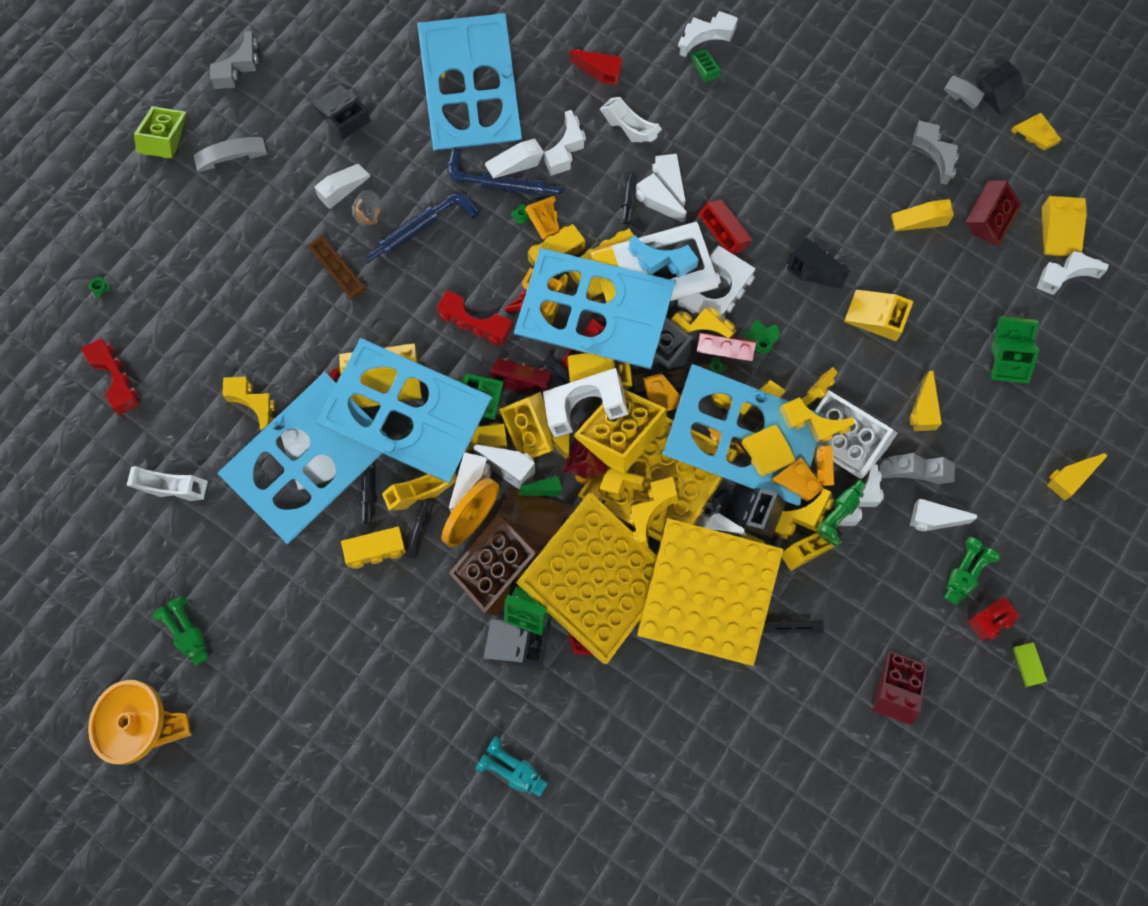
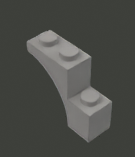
[210,31,259,89]
[912,121,959,185]
[879,453,955,484]

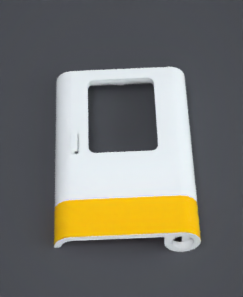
[590,222,721,303]

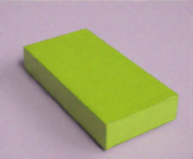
[1013,642,1047,687]

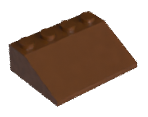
[497,487,577,551]
[449,514,541,615]

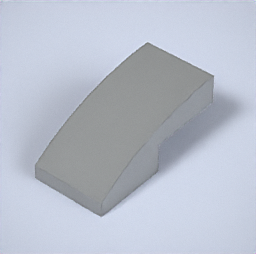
[944,76,984,109]

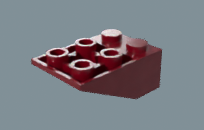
[872,651,927,725]

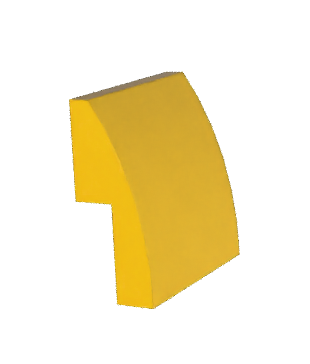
[741,424,795,477]

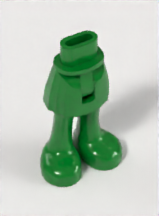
[816,480,866,547]
[943,537,1001,606]
[152,596,209,666]

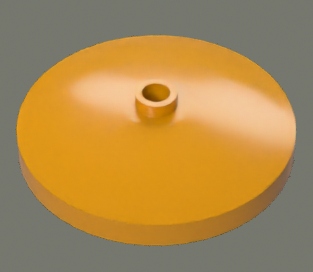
[441,478,499,548]
[88,680,164,765]

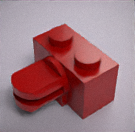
[967,596,1019,641]

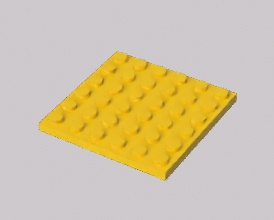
[578,418,737,542]
[516,493,657,664]
[637,518,783,666]

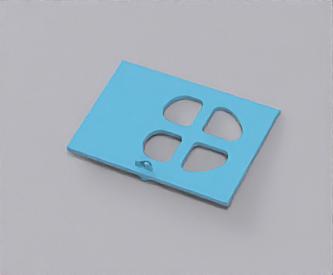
[417,13,522,151]
[514,248,676,369]
[316,338,492,484]
[662,364,825,506]
[217,372,390,544]

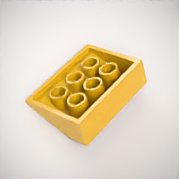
[339,343,422,408]
[574,389,667,474]

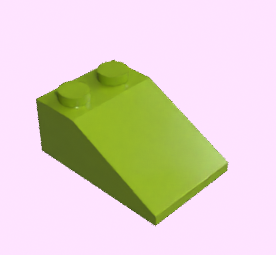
[134,106,187,158]

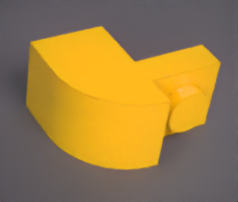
[599,468,646,501]

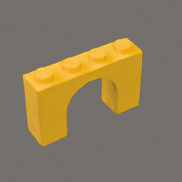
[568,229,634,302]

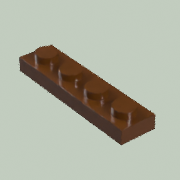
[308,236,366,301]

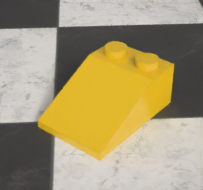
[1042,196,1087,256]
[499,392,553,458]

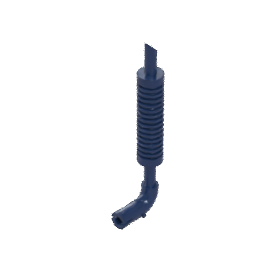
[446,150,565,197]
[367,193,481,264]

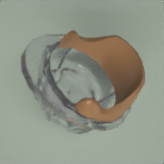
[352,190,381,226]

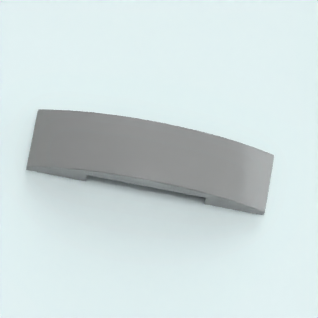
[193,137,267,172]

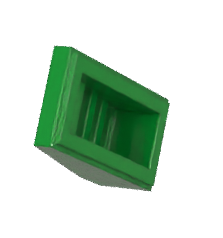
[690,48,721,83]
[518,476,562,496]

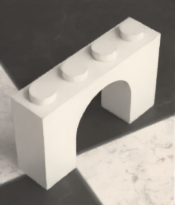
[676,246,756,331]
[543,368,628,438]

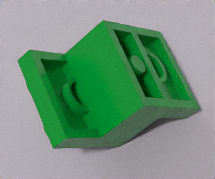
[990,316,1039,383]
[452,374,503,419]
[504,586,552,636]

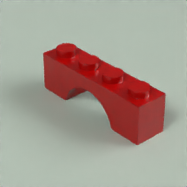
[436,290,513,346]
[80,338,140,416]

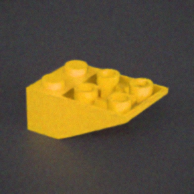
[844,290,913,341]
[567,353,632,390]

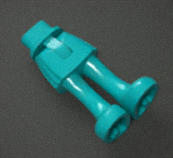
[475,736,548,797]

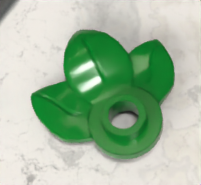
[742,320,779,354]

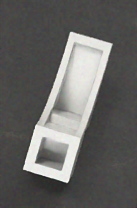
[678,11,738,57]
[600,97,662,143]
[544,110,586,176]
[1036,251,1109,295]
[831,464,883,526]
[127,466,208,501]

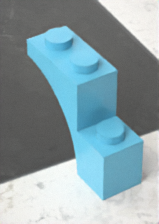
[628,235,698,278]

